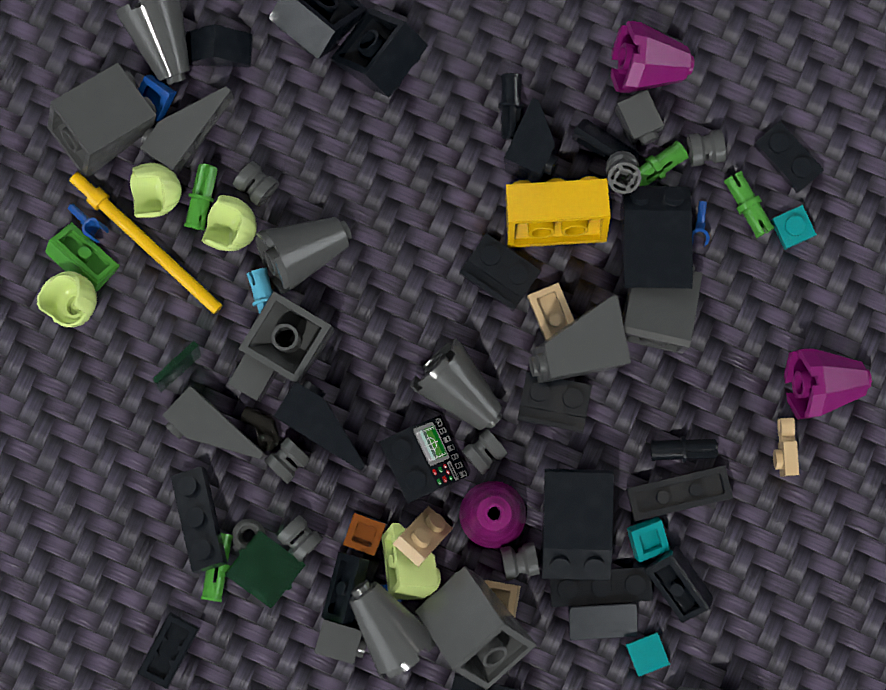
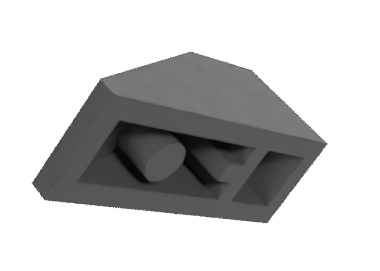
[140,87,234,176]
[162,386,267,460]

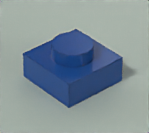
[138,74,177,121]

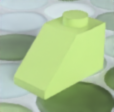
[382,523,441,600]

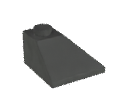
[239,291,335,383]

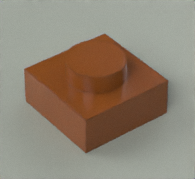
[343,513,386,556]

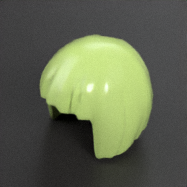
[130,163,182,218]
[201,195,257,251]
[37,271,97,327]

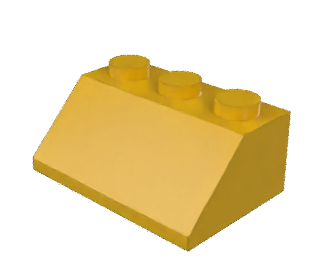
[505,176,611,248]

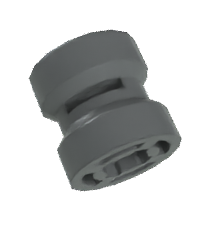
[687,129,726,167]
[606,151,641,194]
[232,161,279,207]
[461,429,508,475]
[264,437,311,484]
[276,514,324,562]
[500,542,540,581]

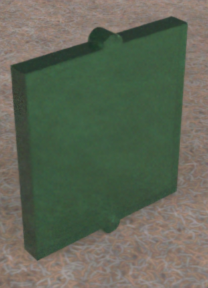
[152,341,201,393]
[225,530,305,608]

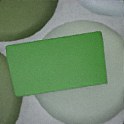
[45,222,120,292]

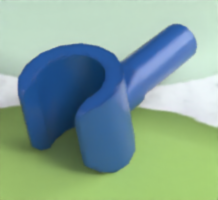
[692,201,710,247]
[68,203,109,243]

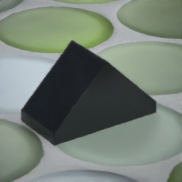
[186,24,252,67]

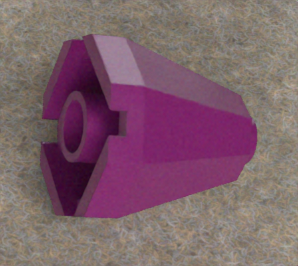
[611,21,694,93]
[784,348,872,419]

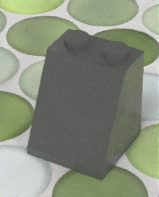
[47,63,157,179]
[622,266,703,354]
[529,296,631,383]
[415,566,537,690]

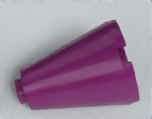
[459,481,526,548]

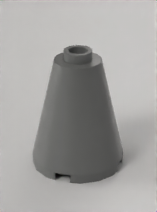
[116,0,190,85]
[255,217,352,294]
[410,338,502,430]
[349,580,436,679]

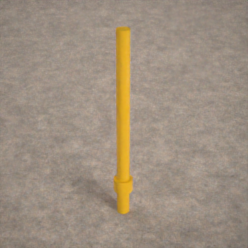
[69,172,223,315]

